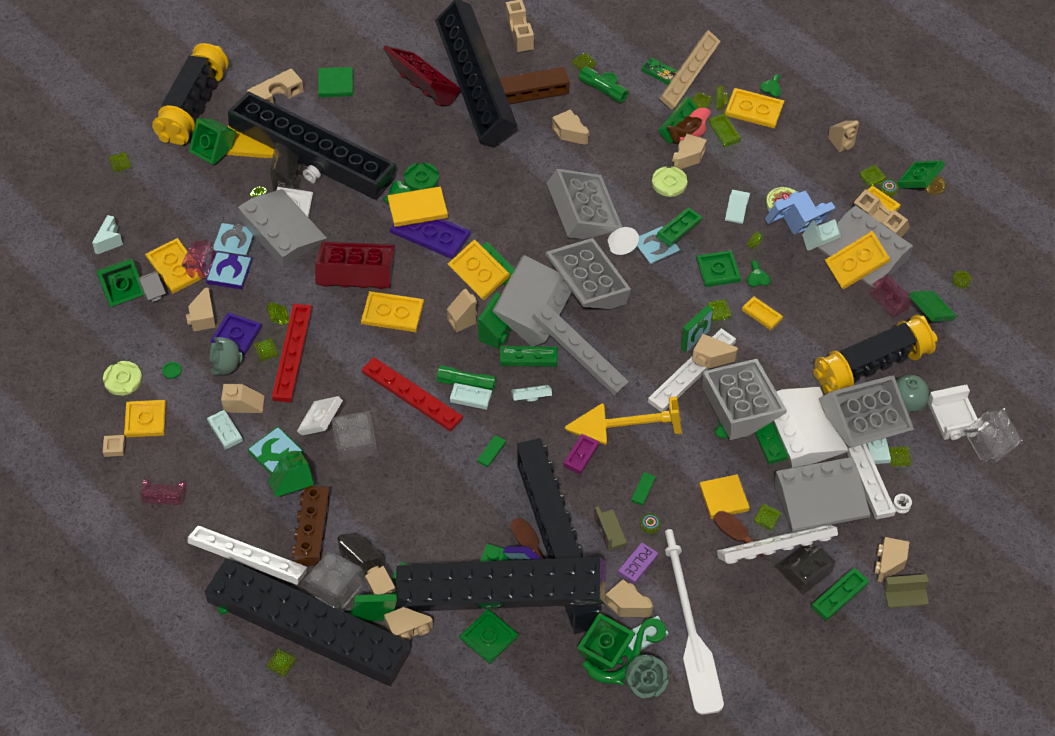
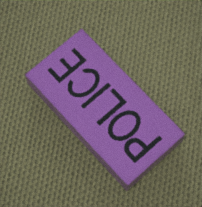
[618,543,658,585]

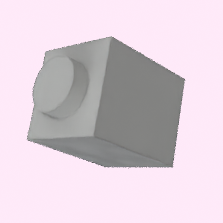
[137,272,165,302]

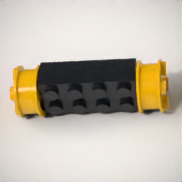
[152,43,229,145]
[813,315,938,395]

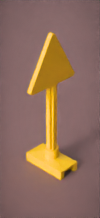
[565,396,682,445]

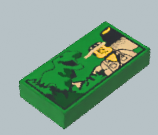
[641,57,678,85]

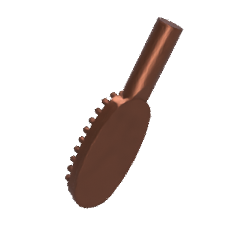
[714,511,765,557]
[511,518,546,559]

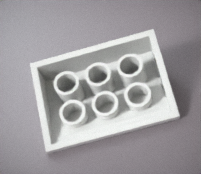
[772,387,848,468]

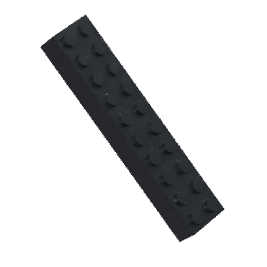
[435,0,517,148]
[228,91,396,200]
[517,438,602,635]
[395,557,606,612]
[204,558,410,687]

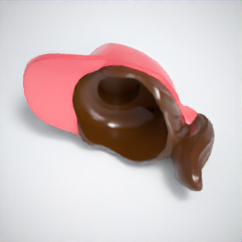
[667,108,711,144]

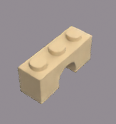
[506,0,534,52]
[247,68,304,103]
[854,189,910,237]

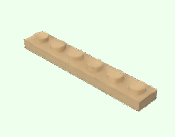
[659,30,721,110]

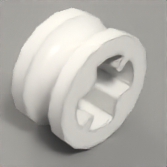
[303,165,321,183]
[893,494,912,514]

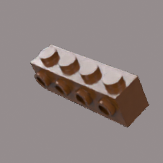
[499,67,570,104]
[292,486,330,567]

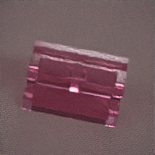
[182,240,216,279]
[869,274,911,318]
[140,479,186,506]

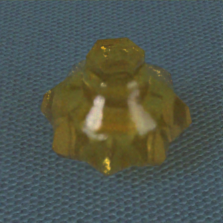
[925,176,947,196]

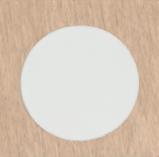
[608,227,639,255]

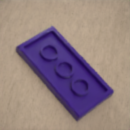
[390,219,471,259]

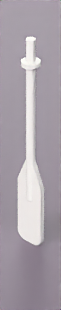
[665,529,724,715]

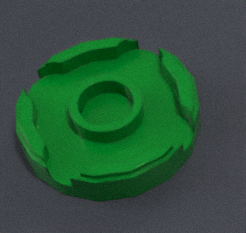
[404,163,439,191]

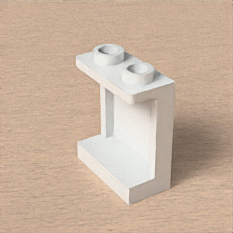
[928,385,984,440]

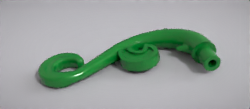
[582,618,666,685]

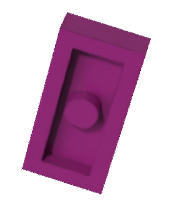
[563,434,599,475]

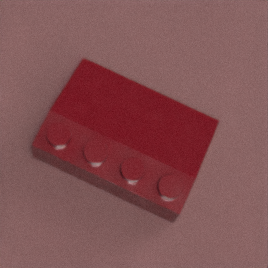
[383,45,460,106]
[315,242,395,289]

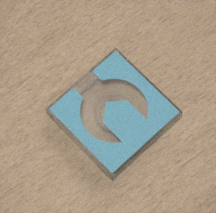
[211,222,255,257]
[635,226,681,268]

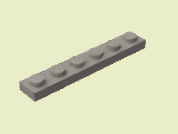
[532,303,629,396]

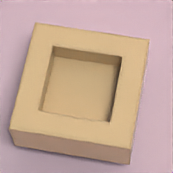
[103,435,125,457]

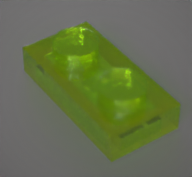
[709,113,741,147]

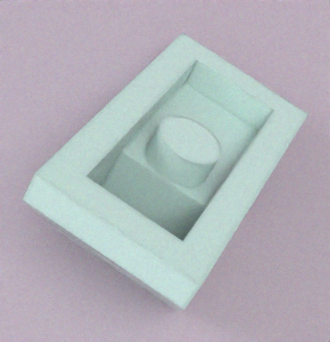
[725,190,750,224]
[92,215,123,254]
[802,219,842,250]

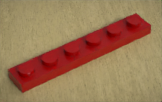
[272,304,312,403]
[361,357,463,432]

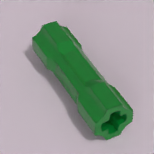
[578,67,629,103]
[437,365,496,393]

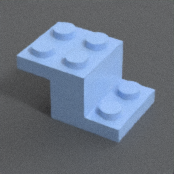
[765,190,835,235]

